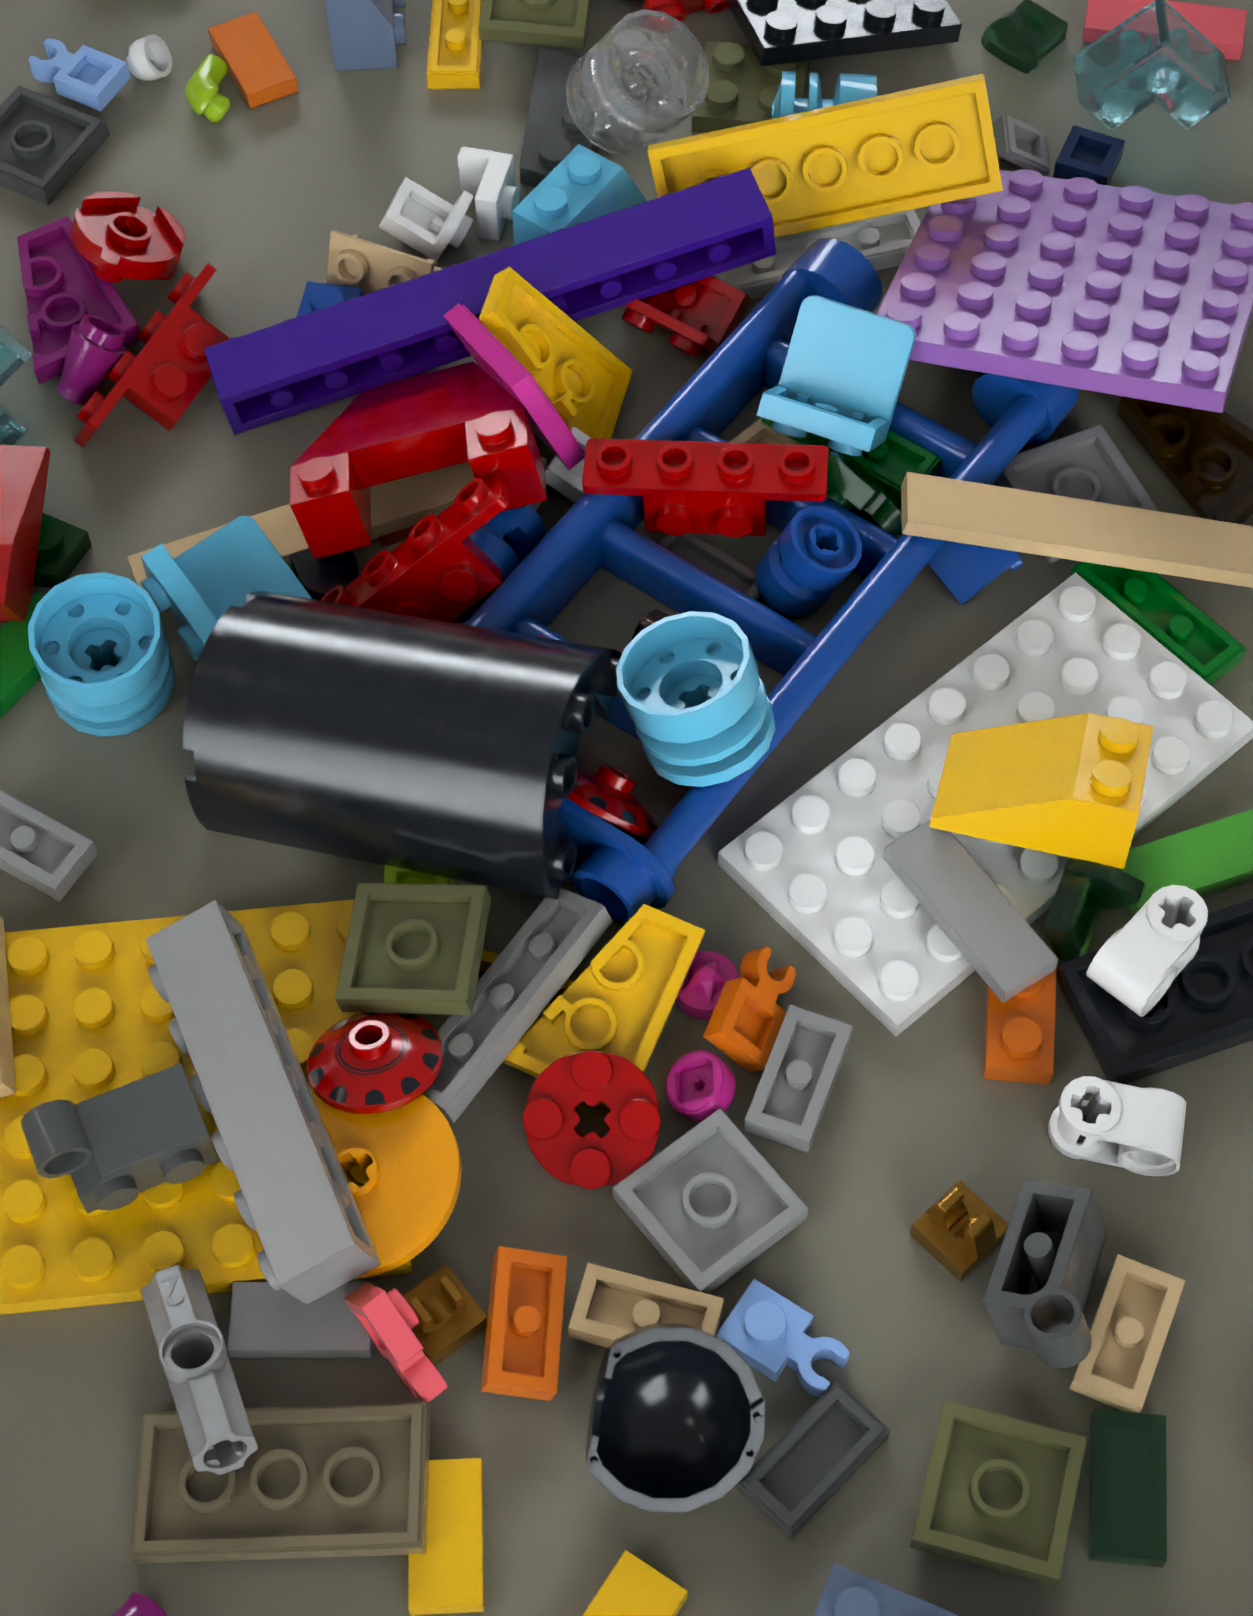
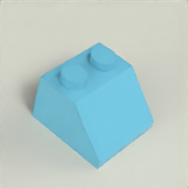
[512,144,647,245]

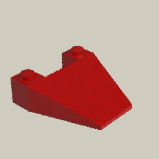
[290,361,547,559]

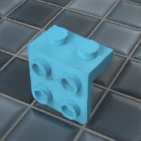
[757,295,916,456]
[140,515,312,661]

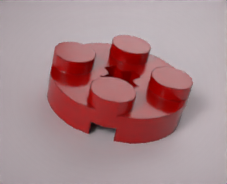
[70,191,185,283]
[522,1050,661,1189]

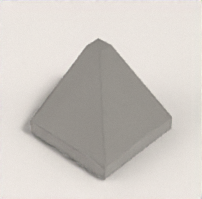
[992,113,1050,176]

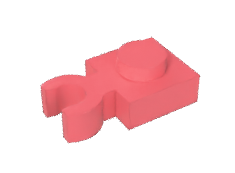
[344,1282,448,1403]

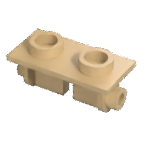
[326,230,444,295]

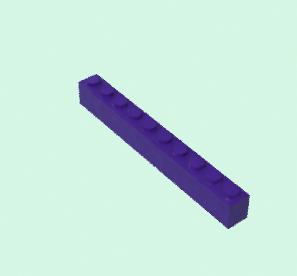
[204,167,776,435]

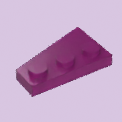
[17,215,140,384]

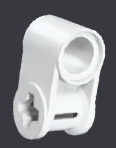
[1086,885,1208,1017]
[1048,1076,1187,1177]

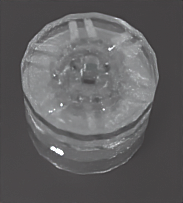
[566,9,709,156]

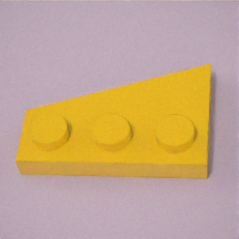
[479,267,633,439]
[502,904,705,1110]

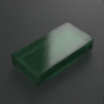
[1088,1409,1167,1568]

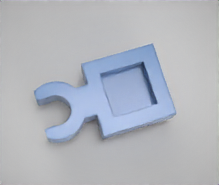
[28,38,130,112]
[716,1279,850,1398]

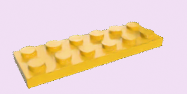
[647,73,1003,238]

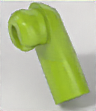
[185,54,231,123]

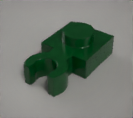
[827,452,902,537]

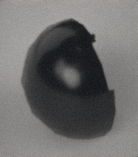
[586,1324,765,1513]

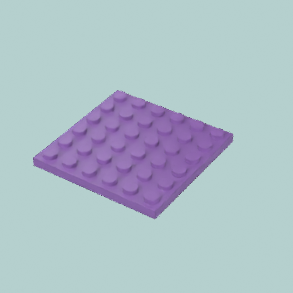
[876,169,1253,413]

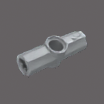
[141,1265,258,1476]

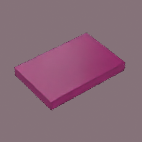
[443,303,585,470]

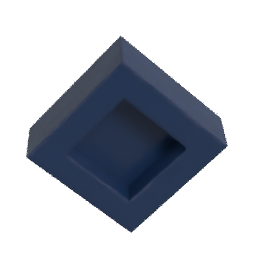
[1053,125,1125,186]

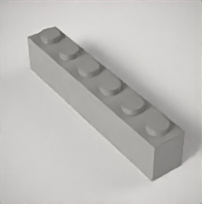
[146,900,381,1305]

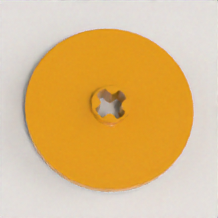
[312,1092,462,1279]

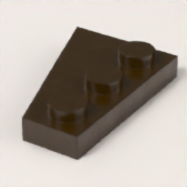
[1117,396,1253,524]

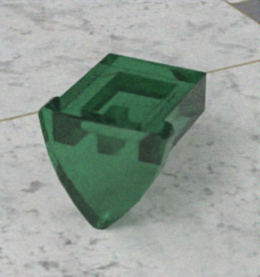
[981,0,1068,74]
[1043,857,1145,961]

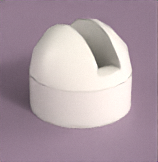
[126,34,172,81]

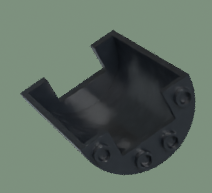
[182,591,622,900]

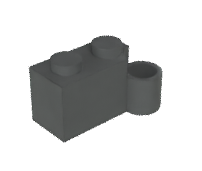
[21,1063,219,1214]
[983,1179,1107,1369]

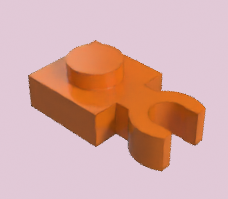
[703,946,796,1073]

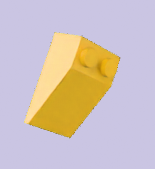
[929,713,1153,869]

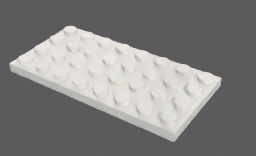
[718,572,1253,1037]

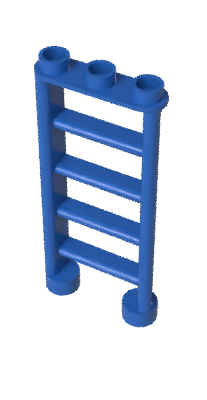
[465,238,1079,926]

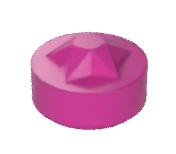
[675,951,739,1020]
[665,1050,736,1122]

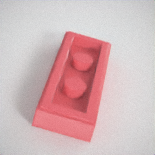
[1082,0,1247,61]

